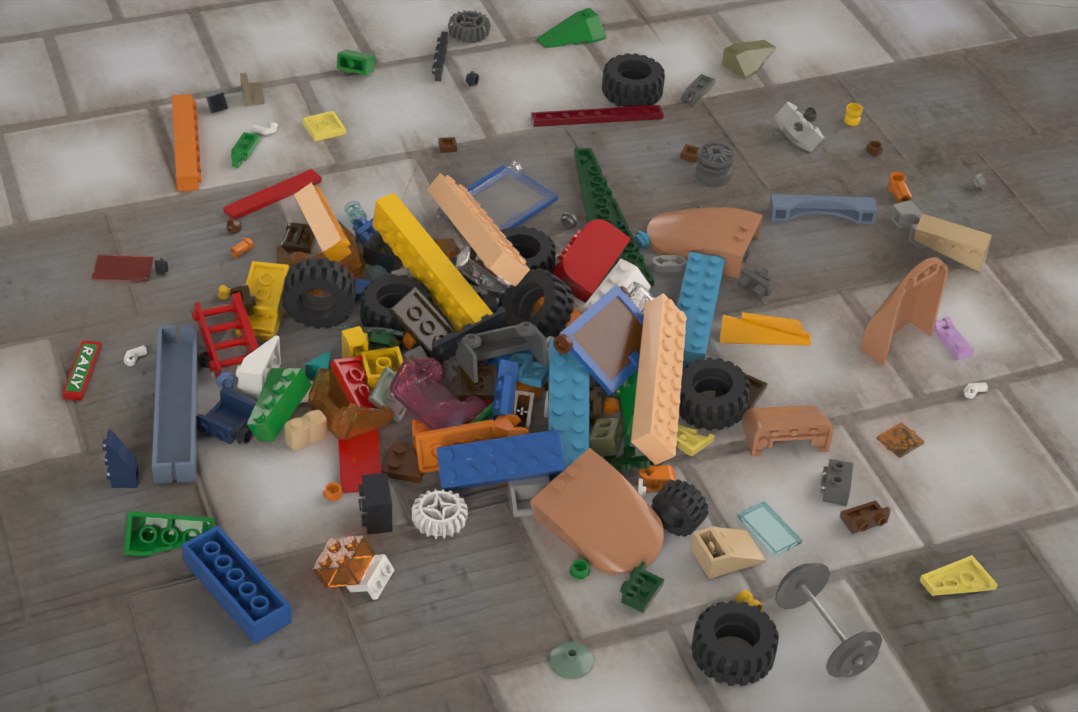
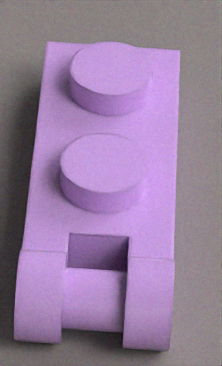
[933,317,974,360]

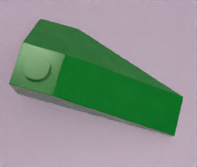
[537,8,606,48]
[616,371,638,447]
[124,510,215,556]

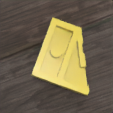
[676,424,715,457]

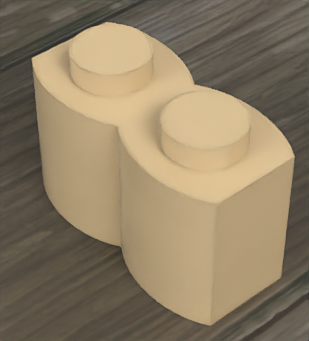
[284,410,327,451]

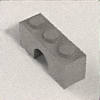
[890,200,927,250]

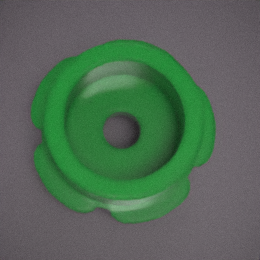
[569,560,590,580]

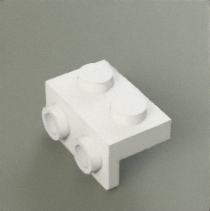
[346,554,394,600]

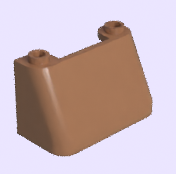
[742,405,833,456]

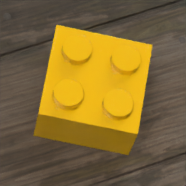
[360,346,407,392]

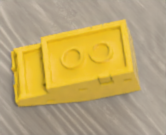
[236,261,289,342]

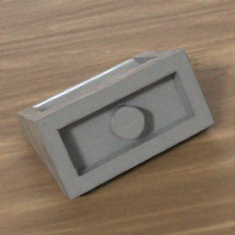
[508,477,550,518]

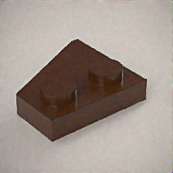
[382,442,421,484]

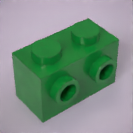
[336,49,375,76]

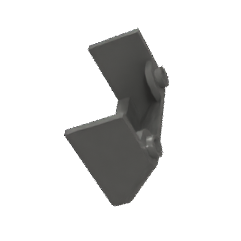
[455,322,547,383]

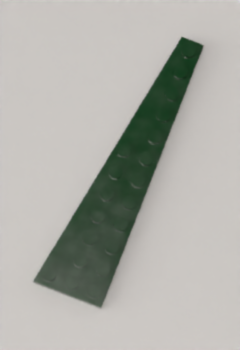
[574,148,655,286]

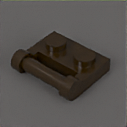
[278,222,316,254]

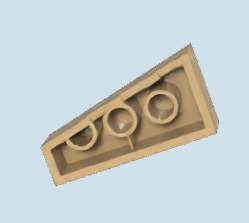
[914,214,992,272]

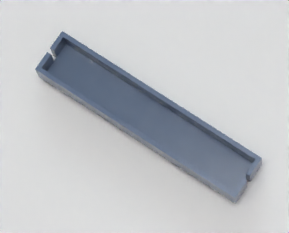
[152,324,199,484]

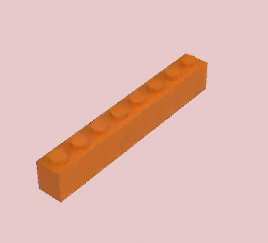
[172,94,202,192]

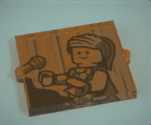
[877,422,925,458]

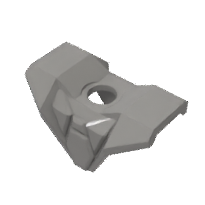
[773,101,824,152]

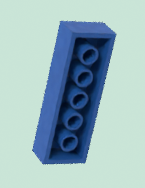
[436,429,566,492]
[181,525,292,644]

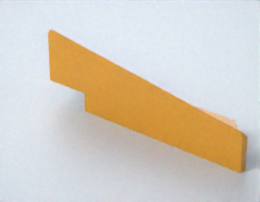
[719,312,811,346]

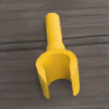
[218,285,231,300]

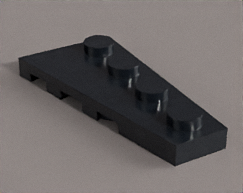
[432,306,506,362]

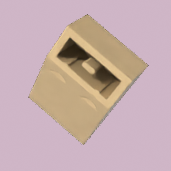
[690,527,766,579]

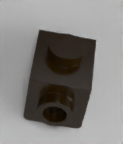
[230,285,257,316]

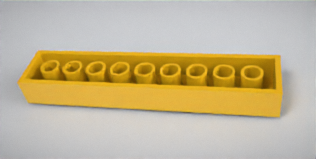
[372,193,493,332]

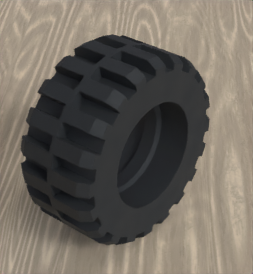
[602,53,665,107]
[487,226,556,288]
[281,257,356,329]
[500,269,574,338]
[360,274,432,342]
[679,358,750,431]
[691,600,779,686]

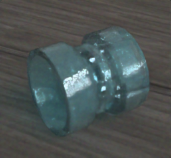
[344,201,367,224]

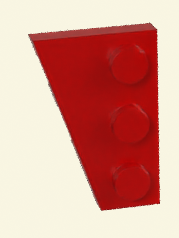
[330,356,374,414]

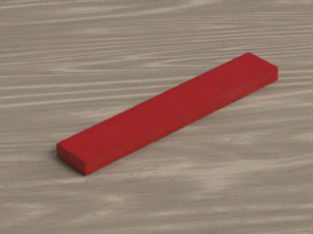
[223,169,322,219]

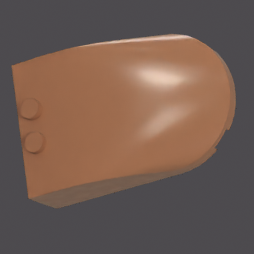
[646,207,763,279]
[861,257,948,366]
[530,448,664,576]

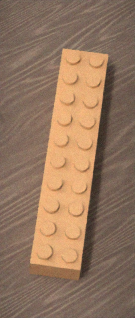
[427,173,530,287]
[631,294,687,465]

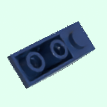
[102,430,139,488]

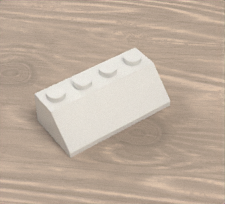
[583,259,651,313]

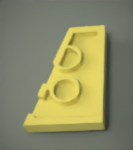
[920,555,998,596]

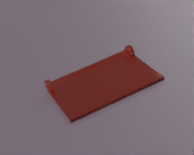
[92,255,154,281]

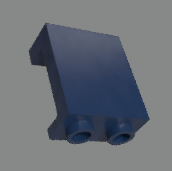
[196,387,257,444]

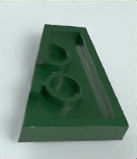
[368,331,403,351]

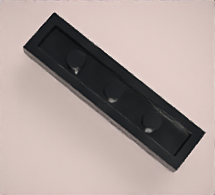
[432,31,448,82]

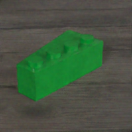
[247,368,312,442]

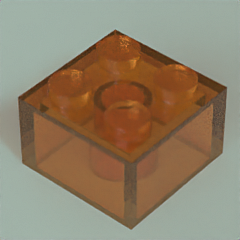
[312,535,376,588]

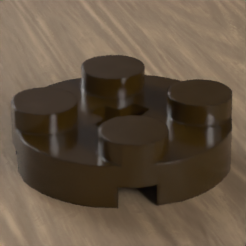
[589,385,601,424]

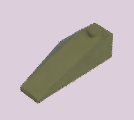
[722,40,776,79]

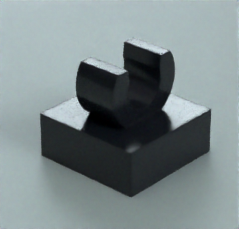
[206,92,228,113]

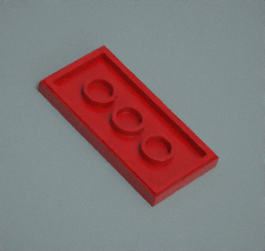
[338,428,381,493]

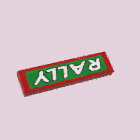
[62,340,102,401]

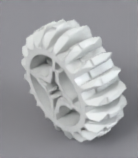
[412,488,468,539]

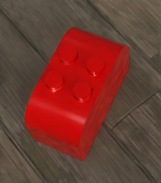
[553,220,631,302]

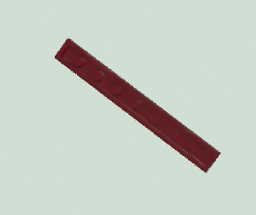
[531,105,664,127]

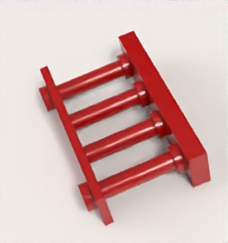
[191,292,259,379]

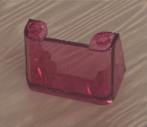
[390,358,486,430]

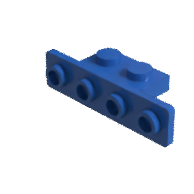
[491,359,519,421]

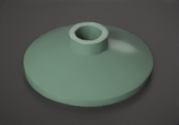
[549,642,594,679]

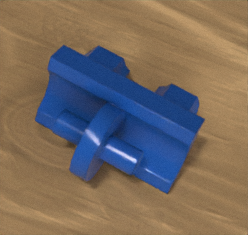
[351,217,376,245]

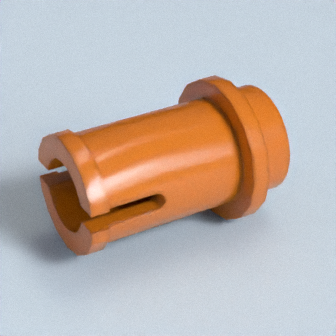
[230,237,254,258]

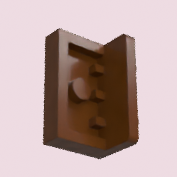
[840,500,891,534]

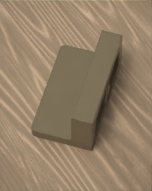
[240,73,265,106]

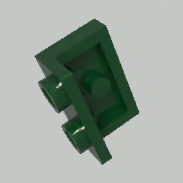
[620,561,664,613]

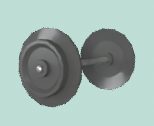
[775,563,882,677]

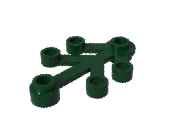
[603,446,664,472]

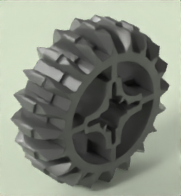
[448,10,491,43]

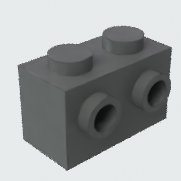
[820,459,853,506]

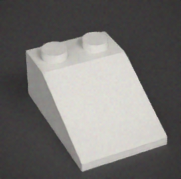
[236,336,281,401]

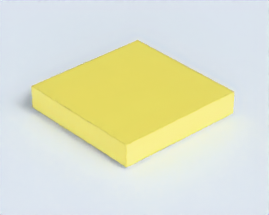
[302,111,346,142]

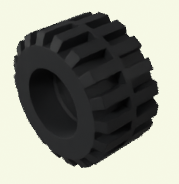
[651,479,709,537]

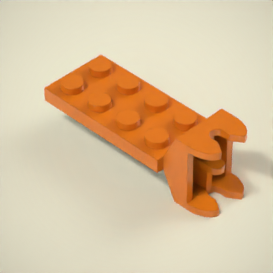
[414,414,530,474]

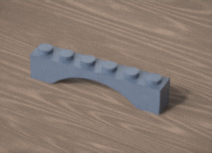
[769,194,878,224]

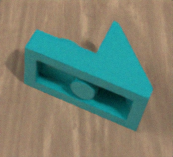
[305,352,331,393]

